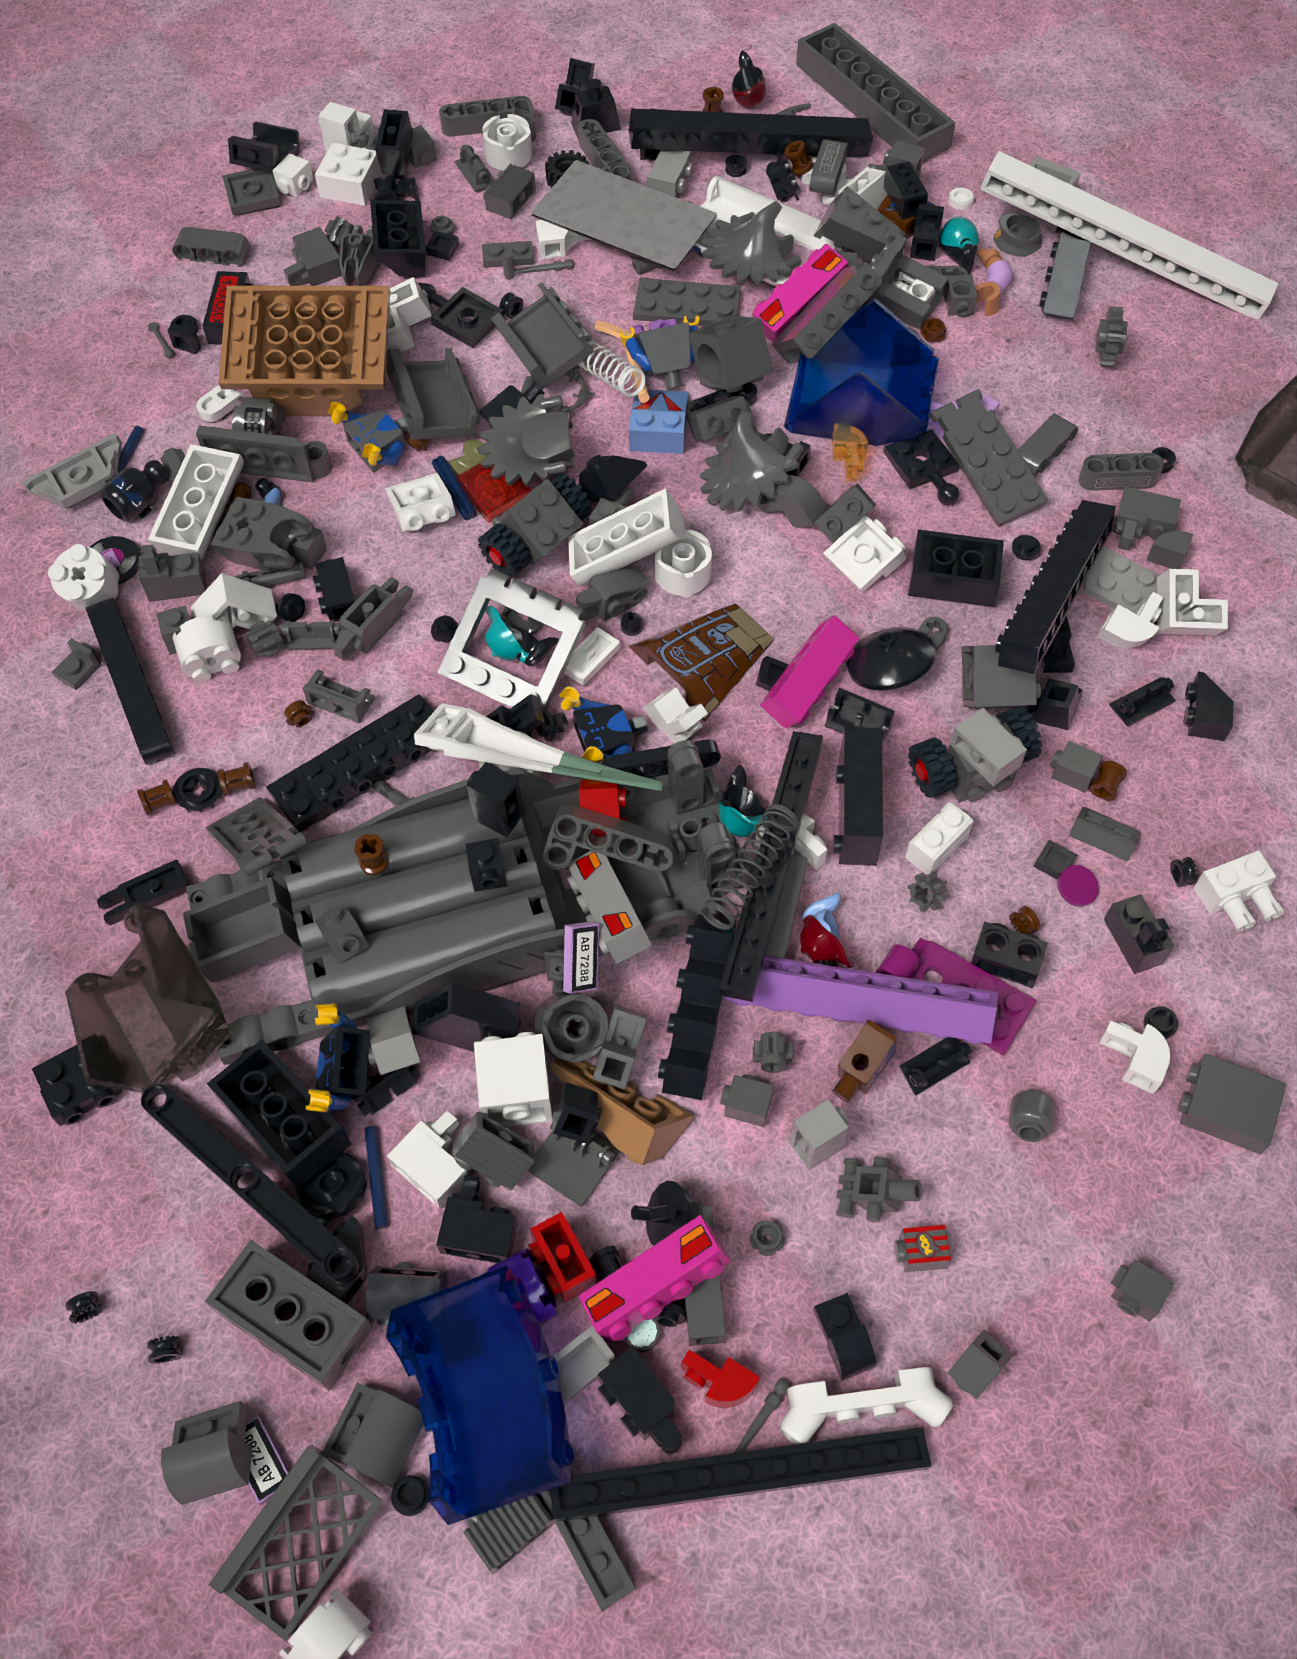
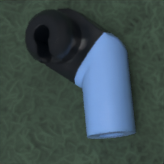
[255,478,282,505]

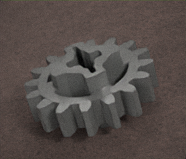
[1095,306,1128,366]

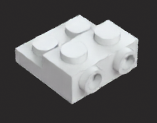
[385,473,456,531]
[823,515,906,593]

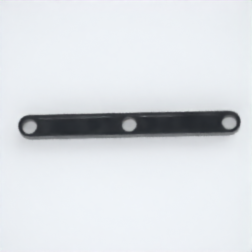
[141,1084,359,1284]

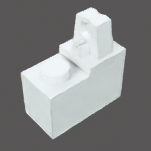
[387,1111,468,1210]

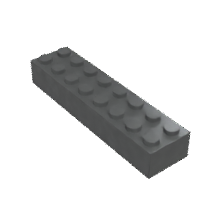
[796,23,956,162]

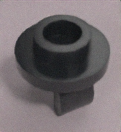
[275,593,305,622]
[536,711,568,742]
[656,1298,686,1327]

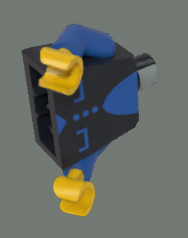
[559,687,648,763]
[306,1003,370,1112]

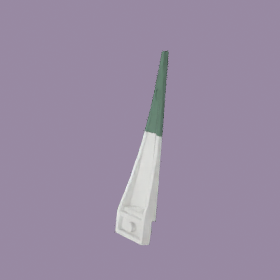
[414,703,662,791]

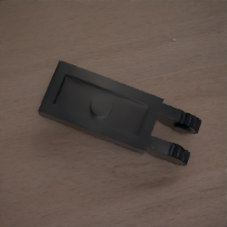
[96,860,190,926]

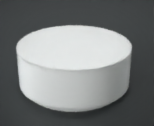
[948,187,974,210]

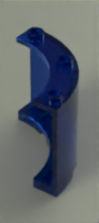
[386,1265,575,1525]

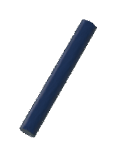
[117,426,145,473]
[364,1126,389,1230]

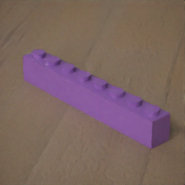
[724,956,998,1044]

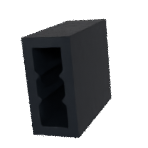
[412,982,521,1052]

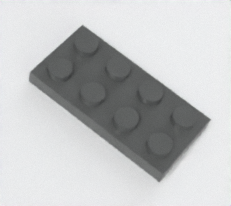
[633,278,741,326]

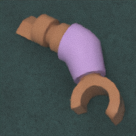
[975,248,1012,316]

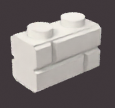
[905,802,973,875]

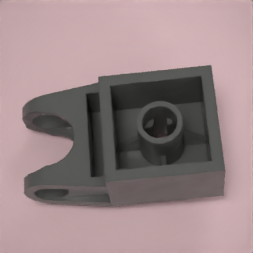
[210,497,314,571]

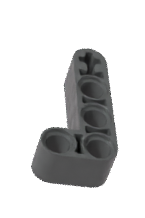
[439,96,536,142]
[578,119,631,180]
[543,804,674,872]

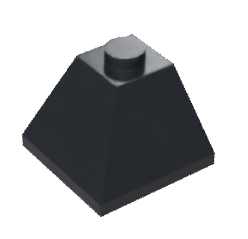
[579,455,647,502]

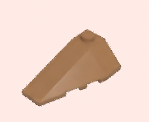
[550,1059,694,1165]

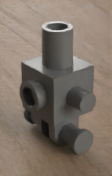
[836,1156,922,1222]

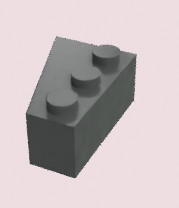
[813,186,906,262]

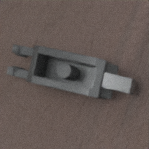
[332,577,413,661]

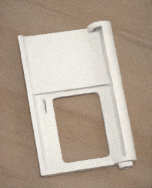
[692,176,846,287]

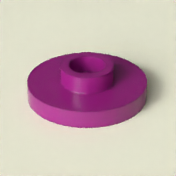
[1057,865,1099,907]

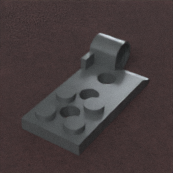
[196,425,332,483]

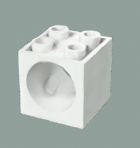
[474,1032,553,1127]

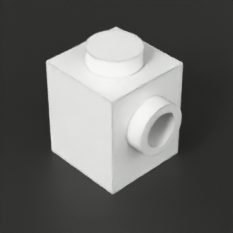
[272,153,313,197]

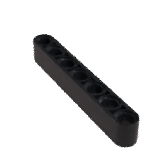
[85,597,175,765]

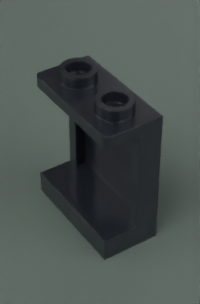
[228,121,300,173]

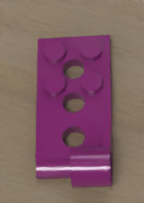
[875,938,1036,1056]

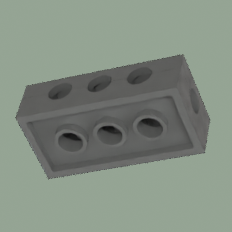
[205,1240,373,1391]

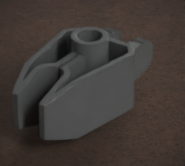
[339,225,380,286]
[576,568,650,621]

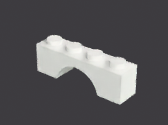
[536,220,618,259]

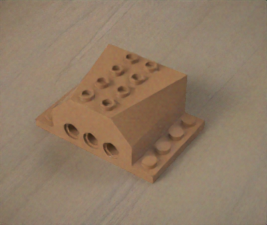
[218,286,391,416]

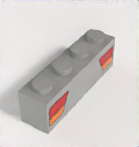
[567,851,652,964]

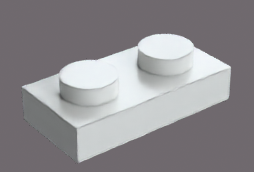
[564,627,620,686]

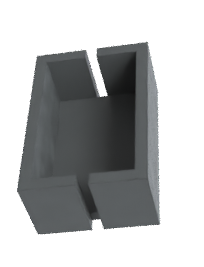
[183,877,301,983]

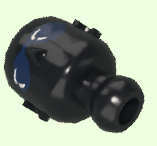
[101,460,169,522]

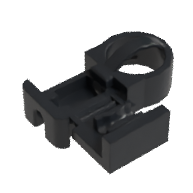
[373,175,419,201]

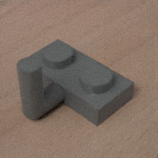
[482,241,534,280]

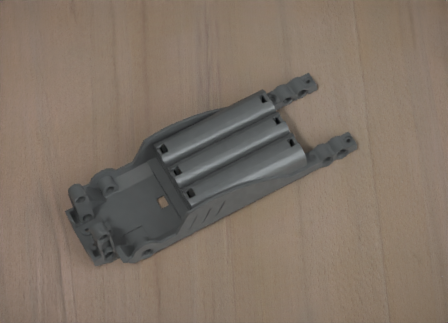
[186,740,751,1065]

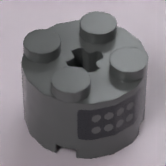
[232,397,286,436]
[534,992,609,1062]

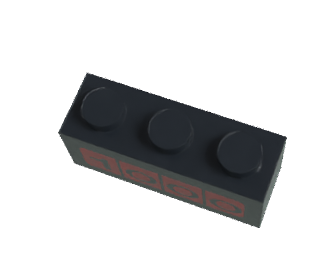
[202,271,254,345]

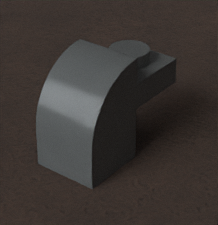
[758,475,827,528]
[593,1005,647,1089]

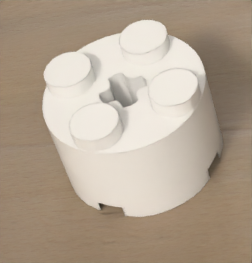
[483,114,533,170]
[655,529,712,597]
[48,544,120,611]
[173,616,241,683]
[279,1588,373,1659]

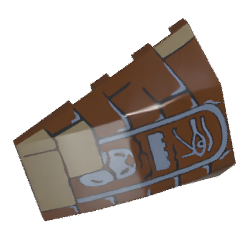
[629,603,774,722]

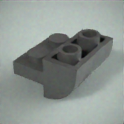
[322,1382,428,1489]
[161,1401,252,1505]

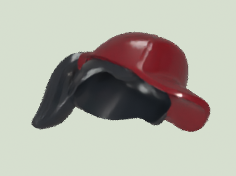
[731,50,766,107]

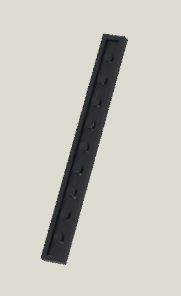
[719,731,823,1002]
[549,1427,931,1522]

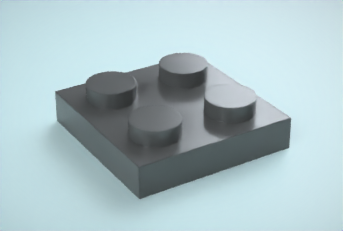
[222,169,281,215]

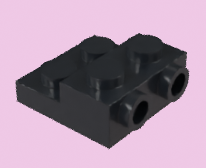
[32,1036,123,1126]

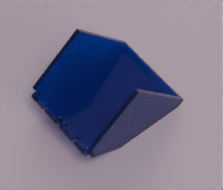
[783,298,939,446]

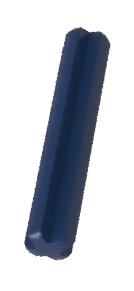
[432,456,477,521]

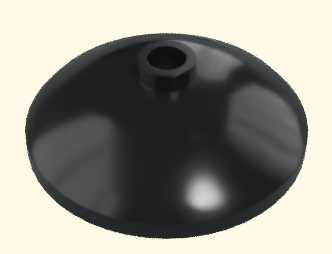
[847,627,936,690]

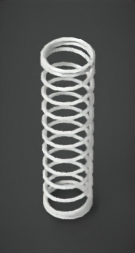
[578,340,645,397]

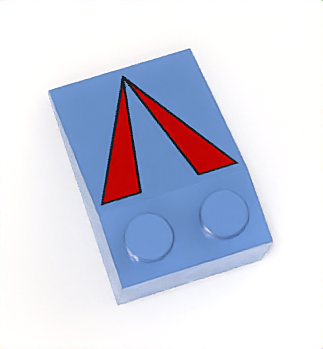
[629,390,688,454]

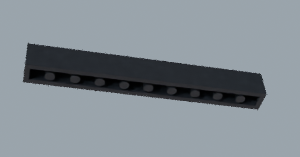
[628,108,873,157]
[995,500,1116,674]

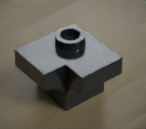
[1026,678,1082,730]

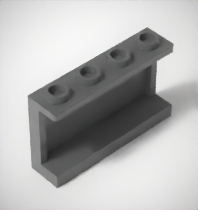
[771,262,882,364]
[491,282,594,390]
[387,348,480,439]

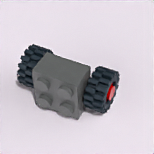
[478,473,592,578]
[908,706,1042,803]

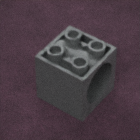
[688,315,773,392]
[961,645,1041,707]

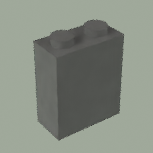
[1177,1053,1286,1155]

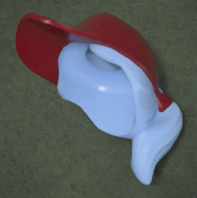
[800,892,854,968]

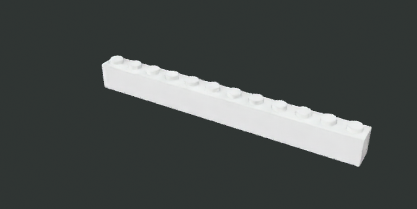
[980,151,1278,320]

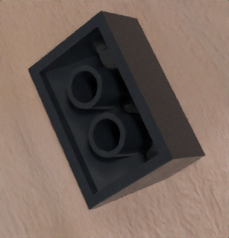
[370,200,426,277]

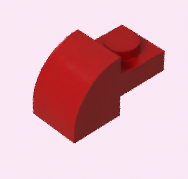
[681,1349,760,1408]

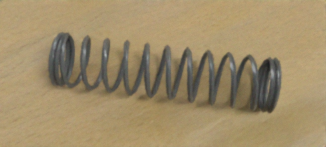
[701,804,799,930]

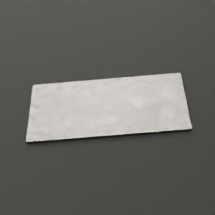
[532,160,717,271]

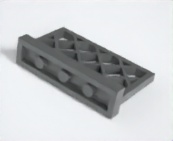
[208,1444,383,1641]

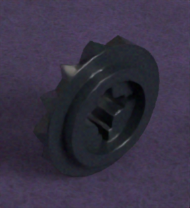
[173,768,222,813]

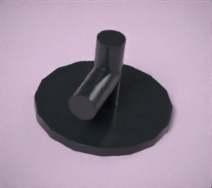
[631,1180,693,1246]

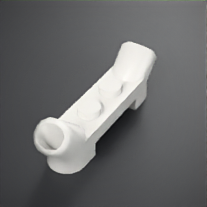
[780,1367,953,1445]

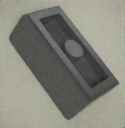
[1069,807,1141,861]

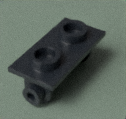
[766,152,800,202]
[1109,677,1176,727]
[899,1037,972,1096]
[350,1066,420,1117]

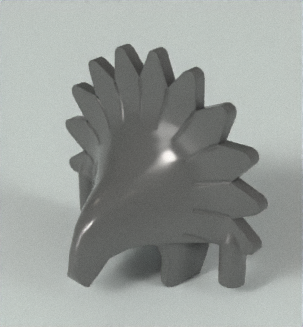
[701,201,802,285]
[477,394,575,486]
[699,410,804,512]

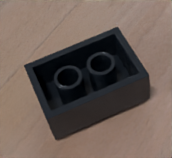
[908,529,1004,607]

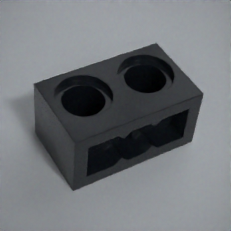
[971,921,1048,988]

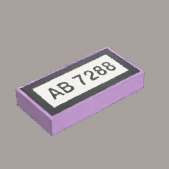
[563,921,599,994]
[245,1416,289,1505]

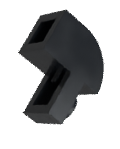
[555,58,595,113]

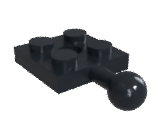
[420,283,504,348]
[883,429,960,506]

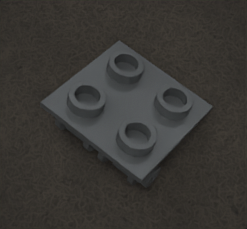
[527,1122,621,1207]

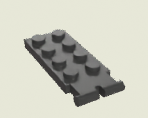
[929,389,1048,527]
[205,797,307,877]

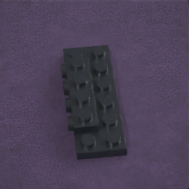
[266,694,434,832]

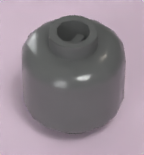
[1009,1089,1055,1142]

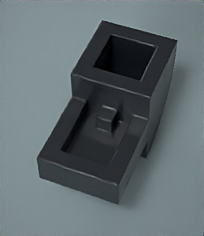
[910,203,944,261]
[1041,615,1075,673]
[486,694,544,737]
[813,1293,876,1381]

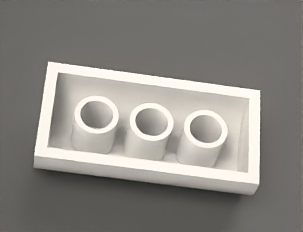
[148,444,244,561]
[568,488,686,586]

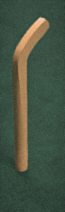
[594,320,649,403]

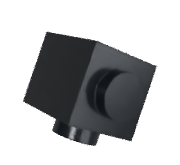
[465,838,507,892]
[553,1082,602,1143]

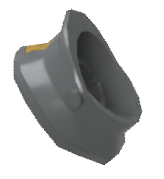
[993,213,1042,257]

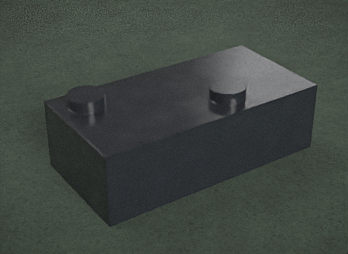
[833,727,883,866]
[207,1040,352,1190]

